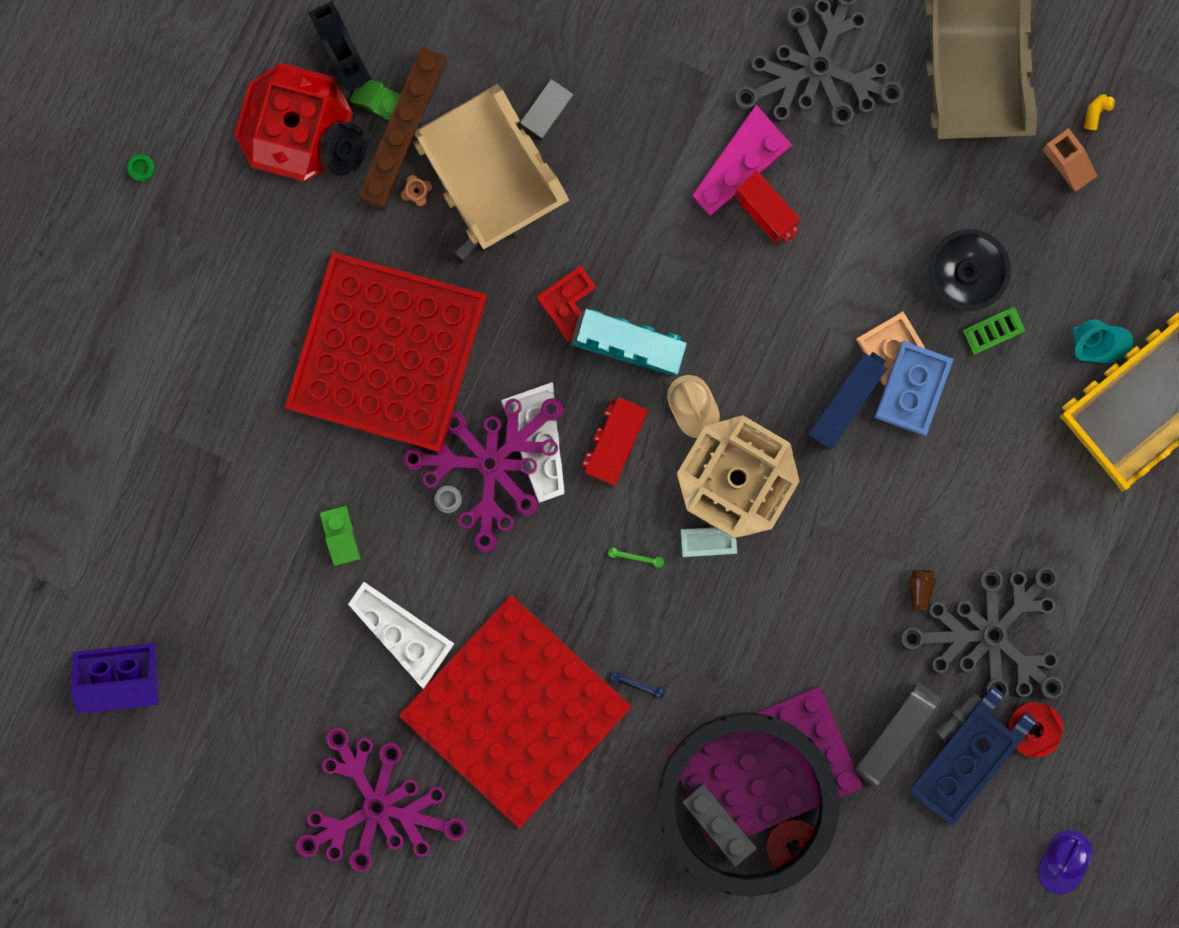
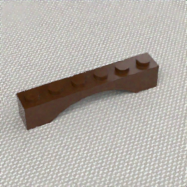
[358,46,447,211]

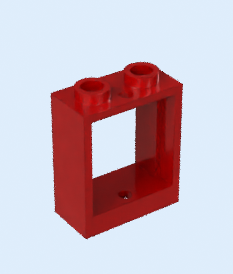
[734,171,801,245]

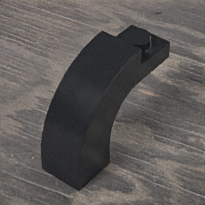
[308,1,372,91]

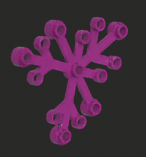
[403,398,564,552]
[296,728,467,872]

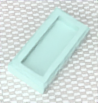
[681,527,737,557]

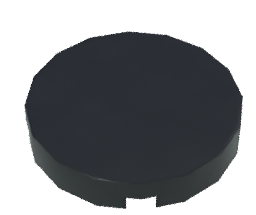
[318,121,366,176]

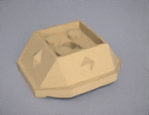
[677,415,800,539]

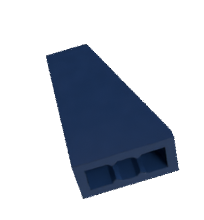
[809,351,888,450]

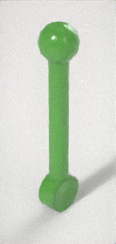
[608,547,664,568]

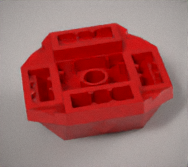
[234,63,353,182]

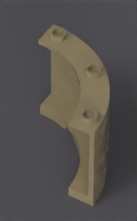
[925,0,1037,139]

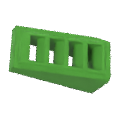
[963,307,1025,355]

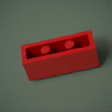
[582,397,648,487]

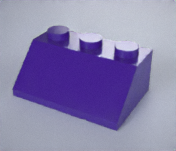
[71,643,159,714]

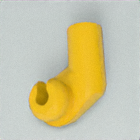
[1084,94,1115,130]

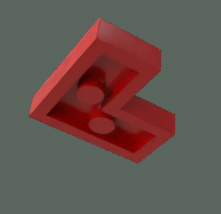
[536,266,597,342]

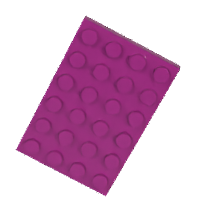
[668,686,863,852]

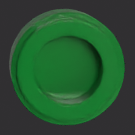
[127,154,155,182]

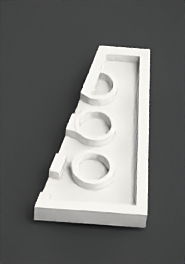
[501,382,565,504]
[348,582,454,689]

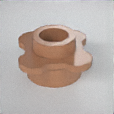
[401,175,432,206]

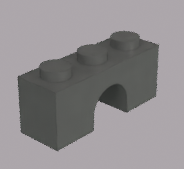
[681,784,757,867]

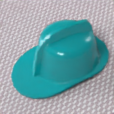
[1072,319,1133,363]

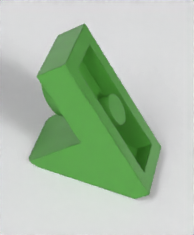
[349,80,401,121]
[320,506,361,566]

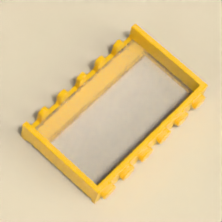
[1059,312,1179,492]

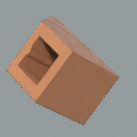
[1042,128,1097,192]

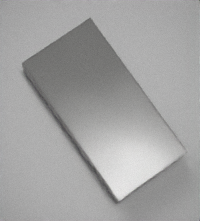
[520,79,573,140]

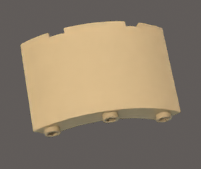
[413,84,569,250]

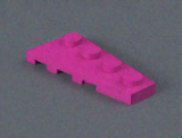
[692,105,792,217]

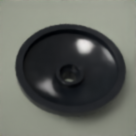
[929,229,1011,311]

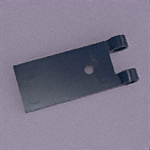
[909,686,1037,826]

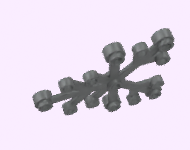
[735,0,903,126]
[901,567,1064,701]

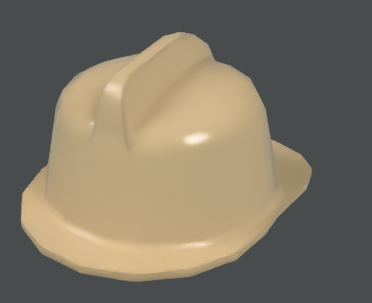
[667,375,720,438]

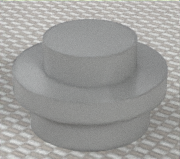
[434,486,462,513]

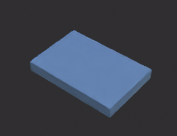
[874,340,954,436]

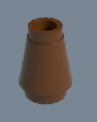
[909,569,936,610]

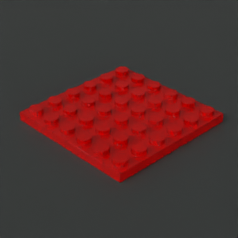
[285,252,488,453]
[399,595,632,828]

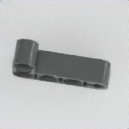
[853,681,940,788]

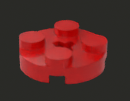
[1007,702,1063,757]
[766,819,814,869]

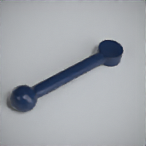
[610,672,665,698]

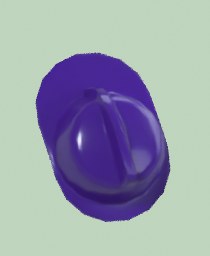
[1038,830,1093,895]

